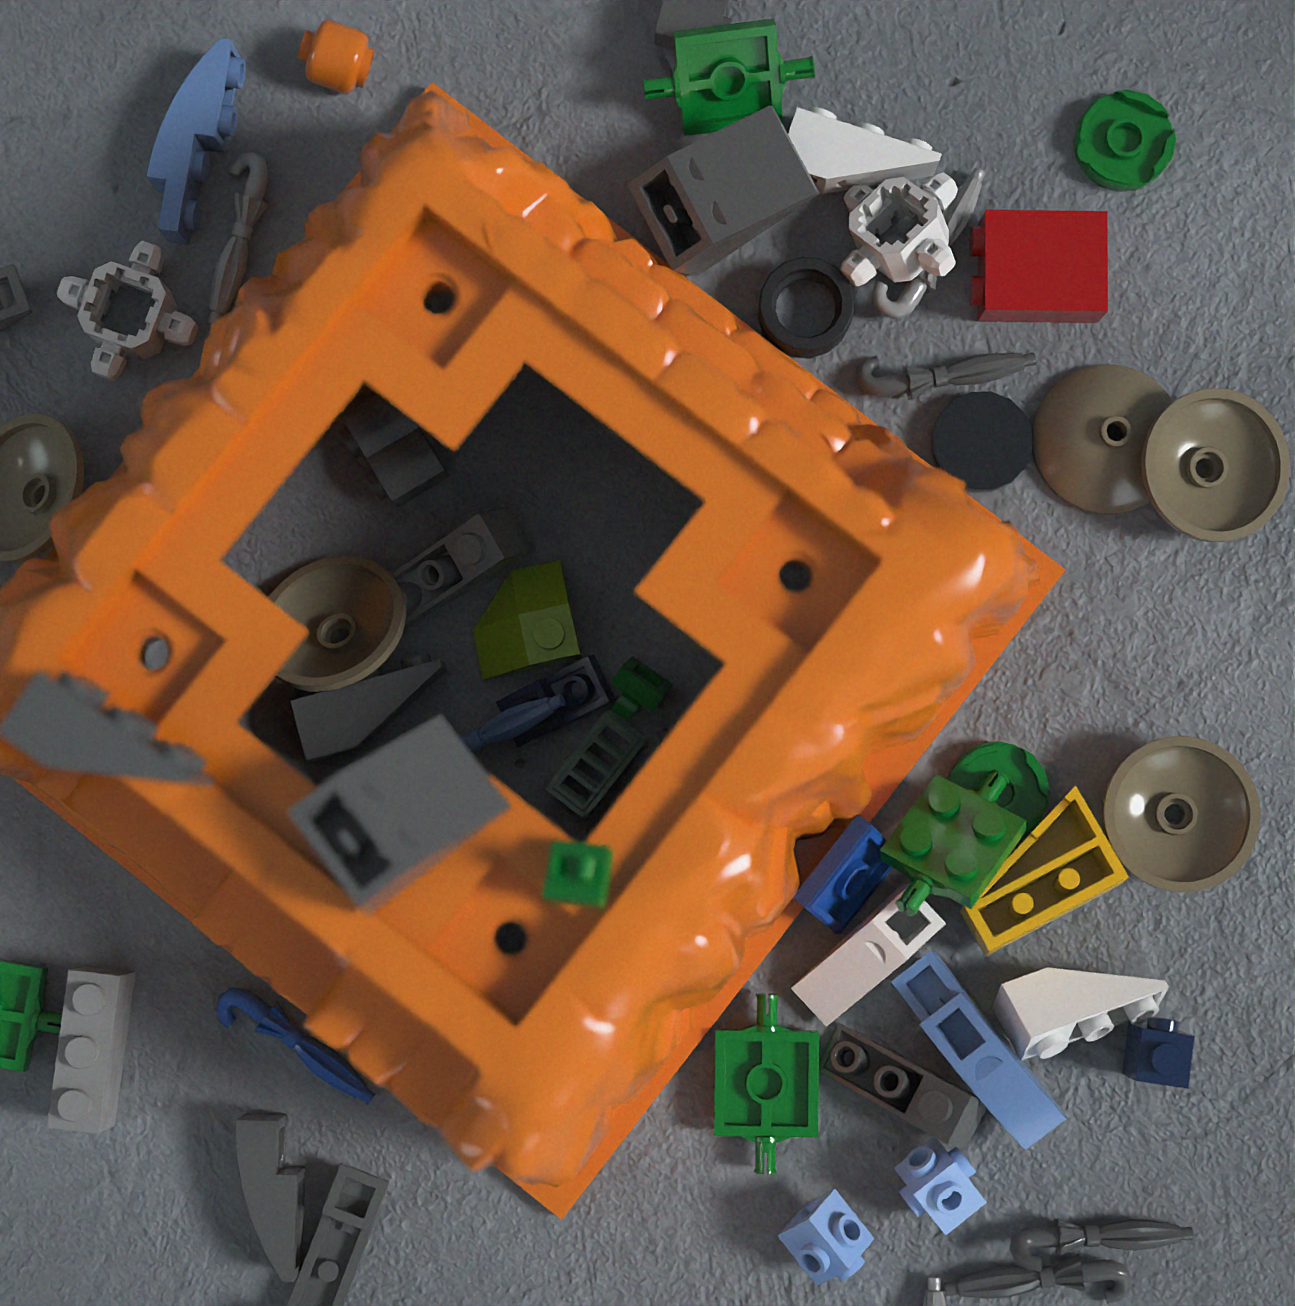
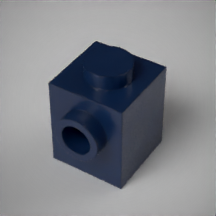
[1122,1016,1195,1089]

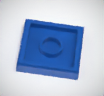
[793,814,893,935]

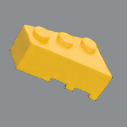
[960,785,1129,957]

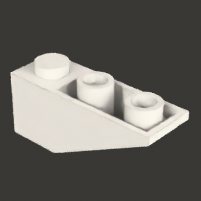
[788,107,942,194]
[791,883,946,1027]
[992,967,1169,1061]

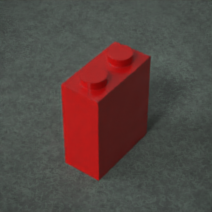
[969,210,1108,323]

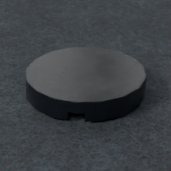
[931,391,1033,493]

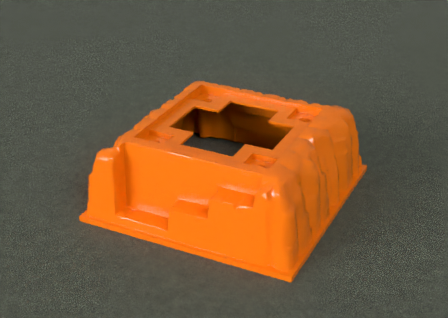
[0,82,1066,1220]

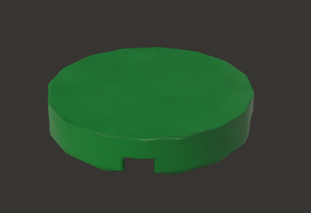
[1073,89,1176,192]
[948,741,1050,839]

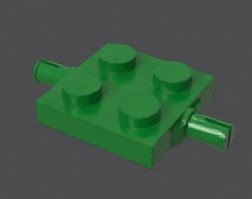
[643,18,815,136]
[880,769,1026,917]
[0,959,62,1072]
[713,993,819,1174]

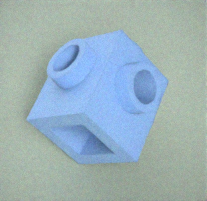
[894,1136,987,1235]
[777,1189,875,1286]

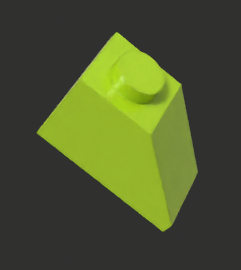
[472,560,582,680]

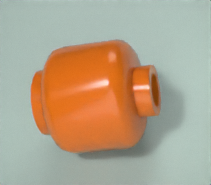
[297,19,375,95]

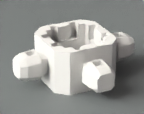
[840,172,958,287]
[57,241,199,381]

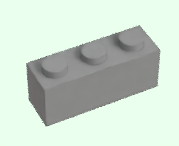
[46,965,136,1135]

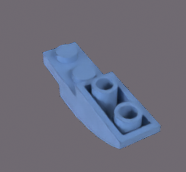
[146,38,246,245]
[891,950,1067,1150]

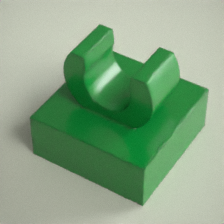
[610,656,673,721]
[542,840,614,909]

